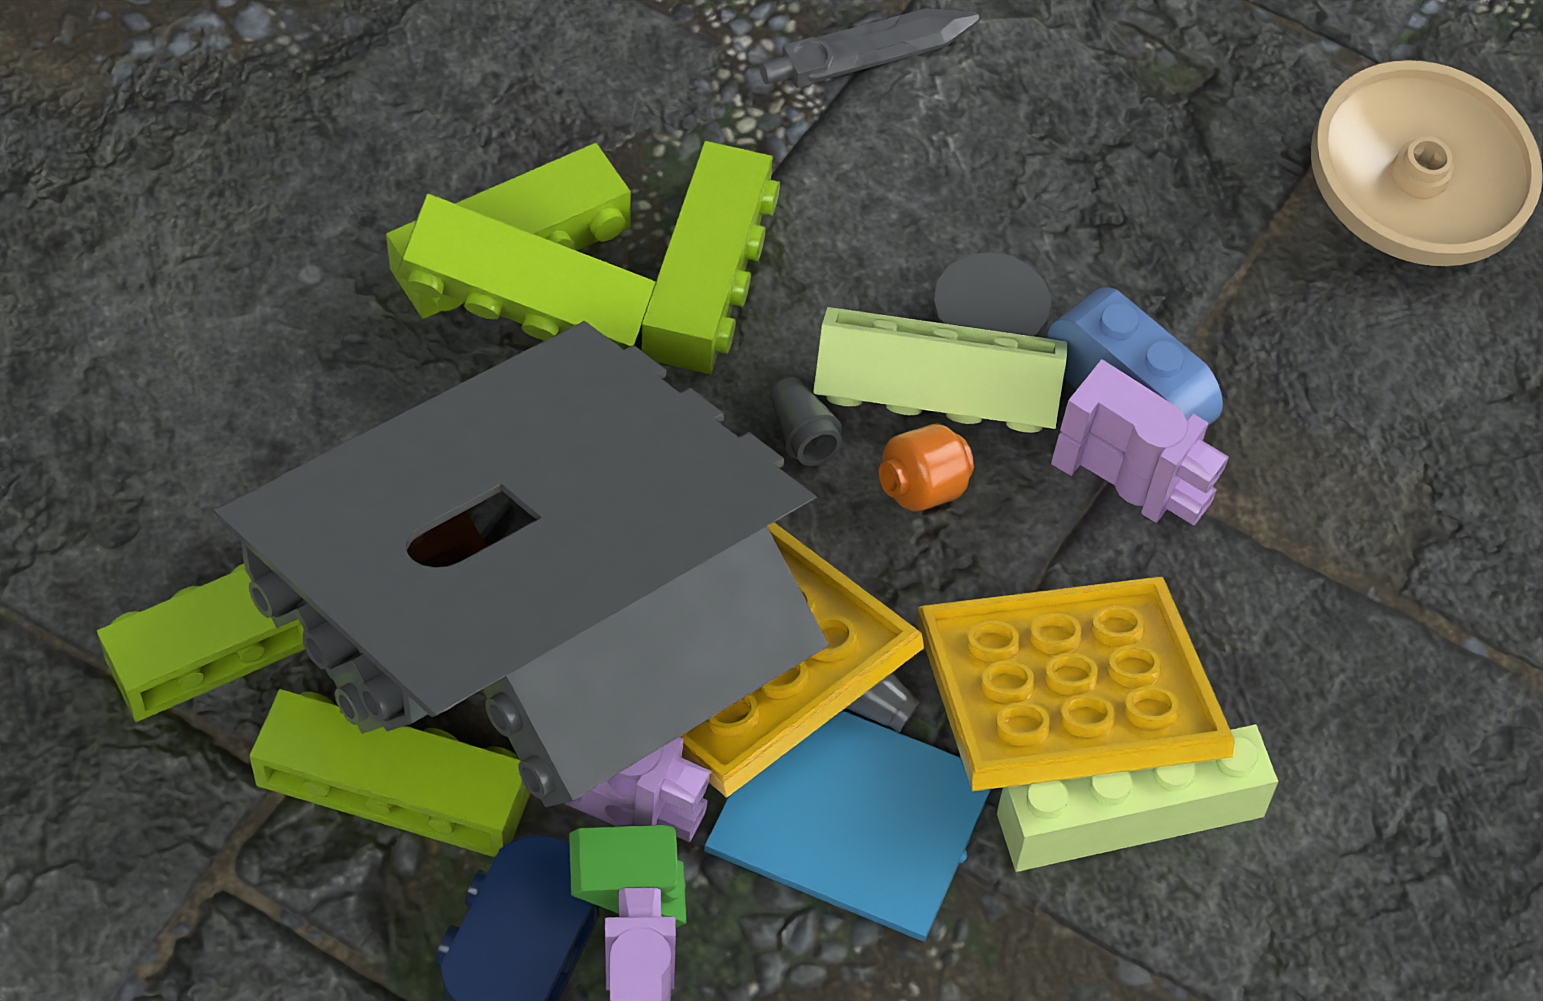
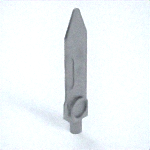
[759,8,979,89]

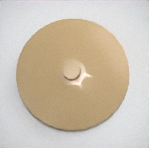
[1311,60,1543,266]

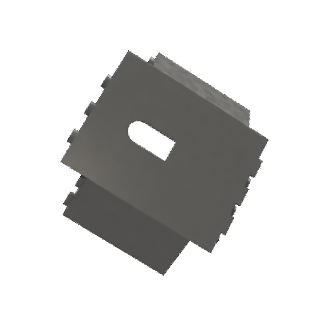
[214,321,829,807]

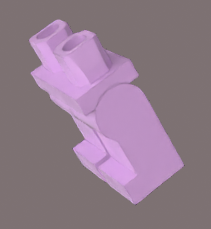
[1051,359,1229,525]
[564,736,711,842]
[605,888,676,1001]

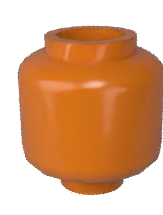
[879,424,974,512]

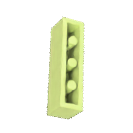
[813,307,1067,433]
[997,725,1278,872]

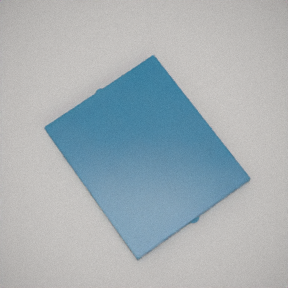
[704,710,992,942]

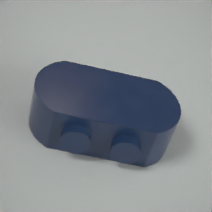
[436,836,599,1001]

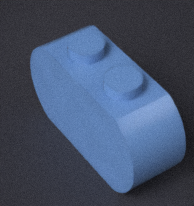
[1047,287,1223,427]

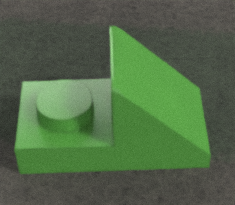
[569,825,686,928]

